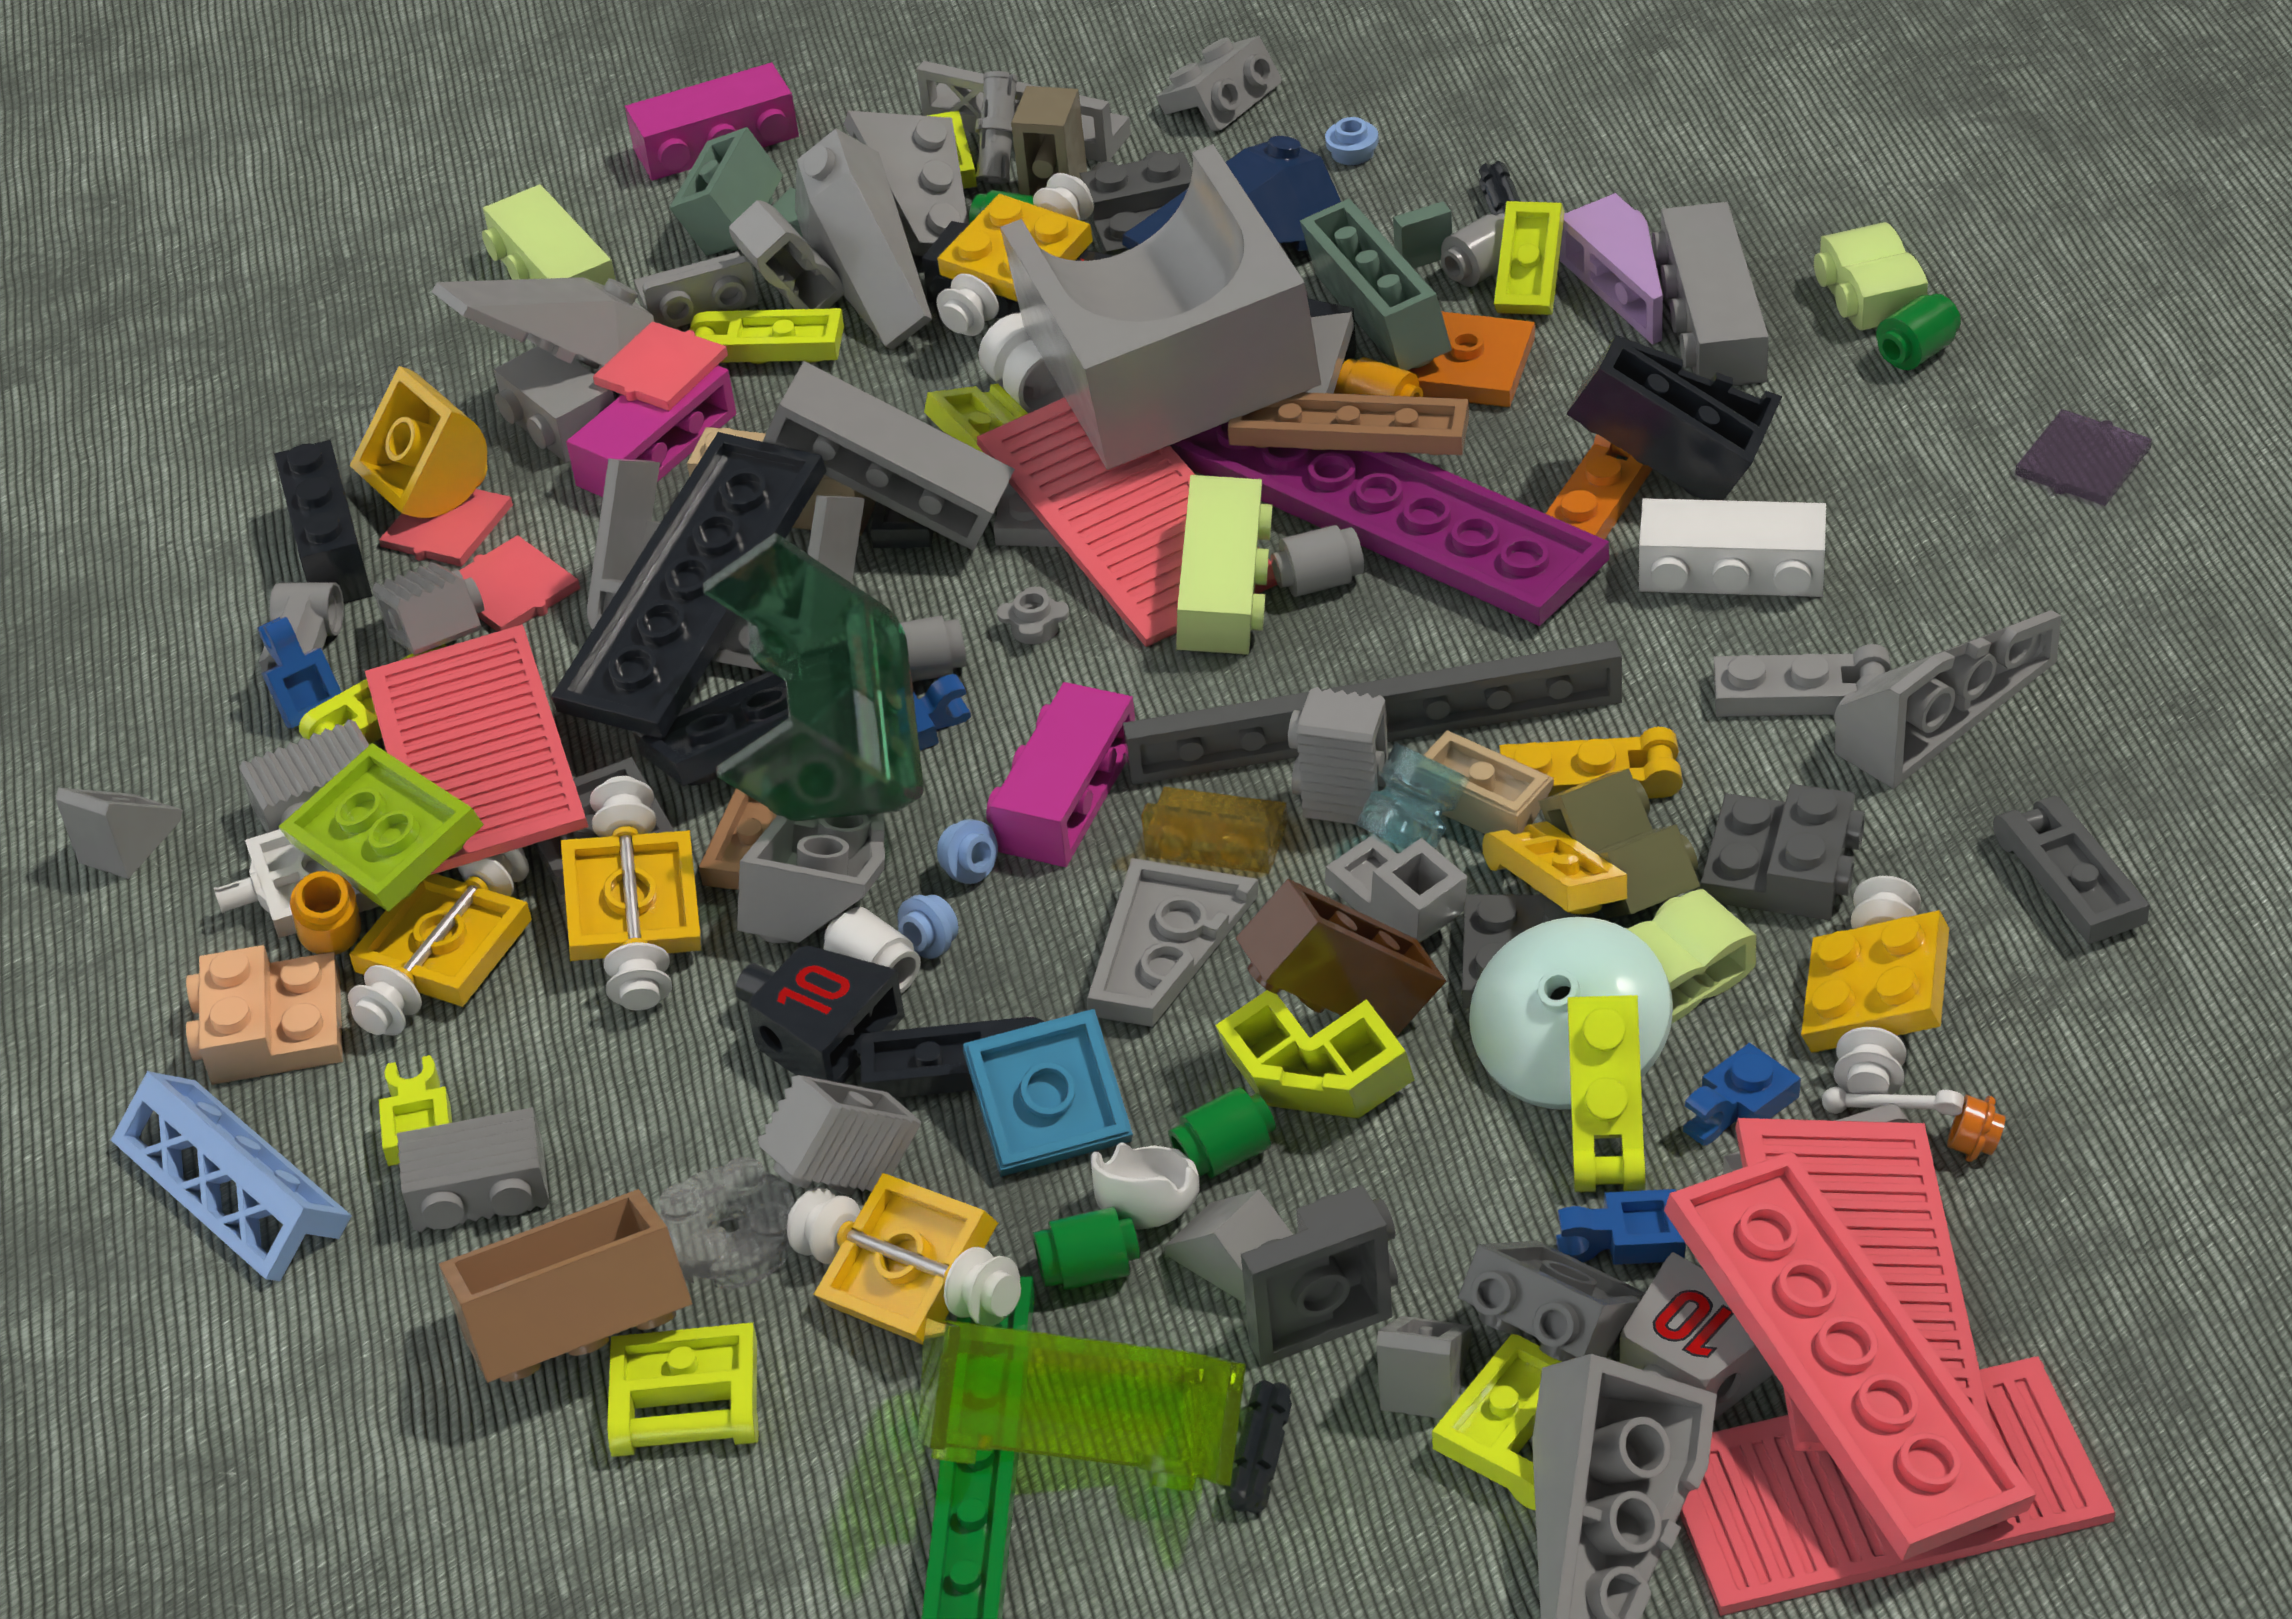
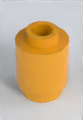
[1333,357,1423,397]
[290,871,361,955]

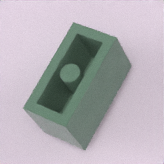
[669,127,783,256]

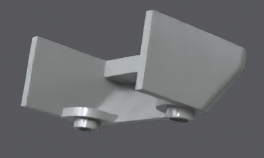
[587,458,865,671]

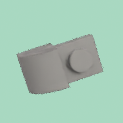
[1325,834,1468,943]

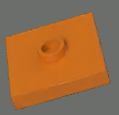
[1407,311,1535,407]

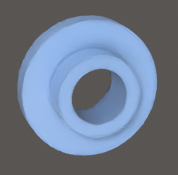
[1325,117,1378,165]
[937,819,998,884]
[898,895,958,959]

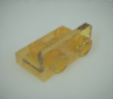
[1141,786,1288,874]

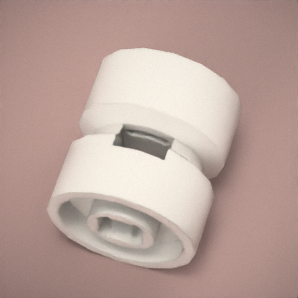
[978,313,1064,413]

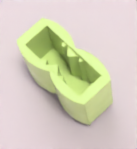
[1814,222,1928,330]
[1625,889,1756,1024]

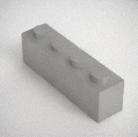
[1652,202,1769,386]
[762,361,1015,551]

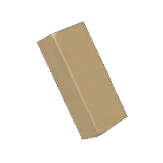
[1411,730,1554,834]

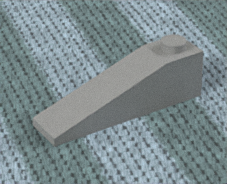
[795,128,932,350]
[1834,610,2061,789]
[1532,1354,1717,1619]

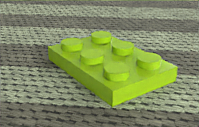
[278,743,484,912]

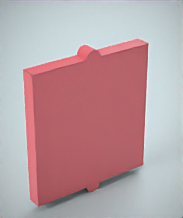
[593,321,728,411]
[379,488,513,567]
[459,535,580,632]

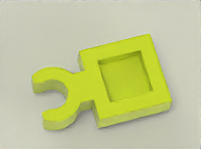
[378,1055,452,1166]

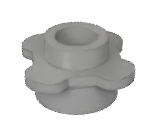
[997,586,1069,644]

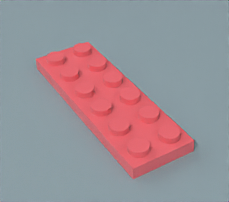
[1664,1151,2036,1561]

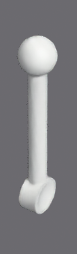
[1822,1086,1964,1116]

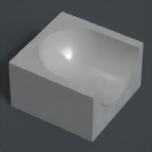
[1000,144,1321,470]

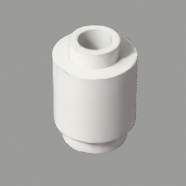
[824,907,921,993]

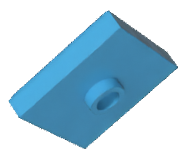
[963,1009,1133,1177]

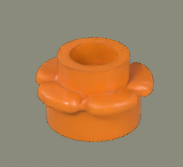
[1947,1095,2005,1162]

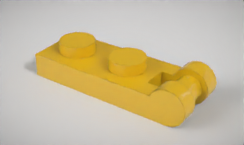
[1499,726,1683,799]
[1482,821,1627,914]

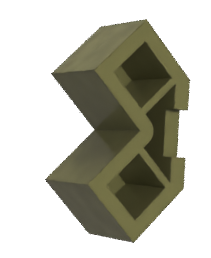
[1538,768,1700,918]

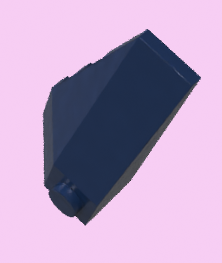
[1122,136,1341,251]

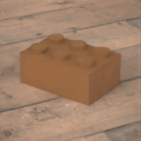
[438,1189,692,1383]

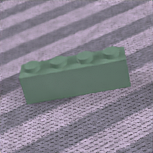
[1300,198,1452,371]

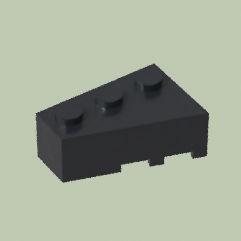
[1566,335,1782,500]

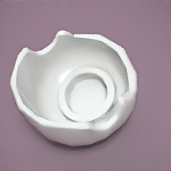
[1091,1143,1199,1229]

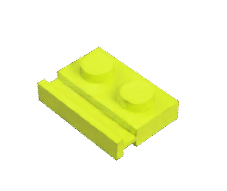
[924,383,1028,453]

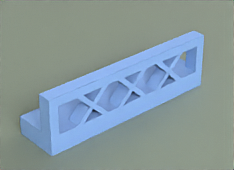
[111,1071,352,1281]

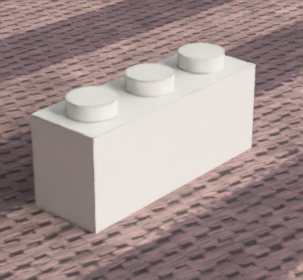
[1639,498,1826,597]

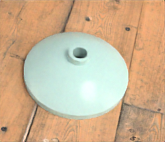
[1469,917,1673,1110]

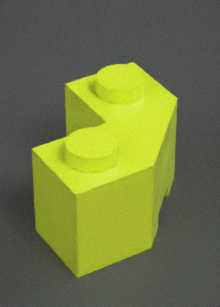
[1215,990,1415,1118]

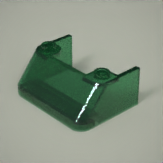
[703,533,924,821]

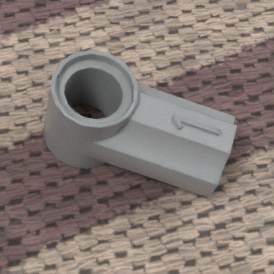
[259,582,344,673]

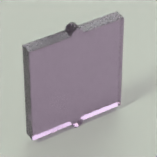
[2015,409,2152,506]

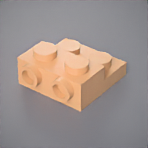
[186,945,343,1085]

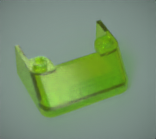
[918,1318,1246,1491]

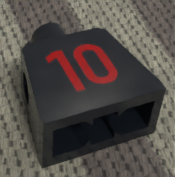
[735,945,905,1084]

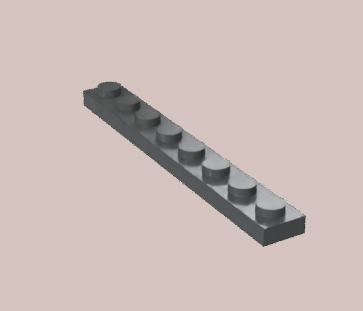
[1123,640,1622,785]

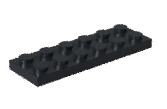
[551,432,827,739]

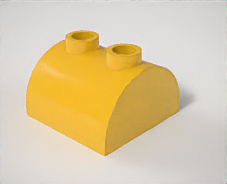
[349,366,487,518]

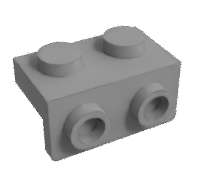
[1155,36,1282,132]
[634,252,758,328]

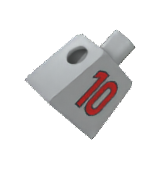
[1619,1252,1774,1420]

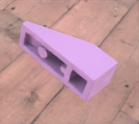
[1560,193,1663,345]

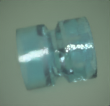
[1356,742,1471,849]

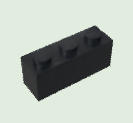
[274,439,373,603]

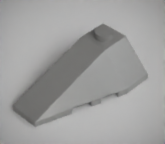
[432,277,654,373]
[737,758,885,943]

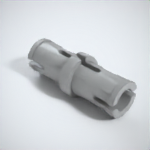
[975,71,1018,184]

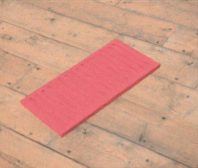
[977,397,1278,647]
[365,624,588,875]
[1735,1118,1994,1451]
[1680,1356,2115,1616]

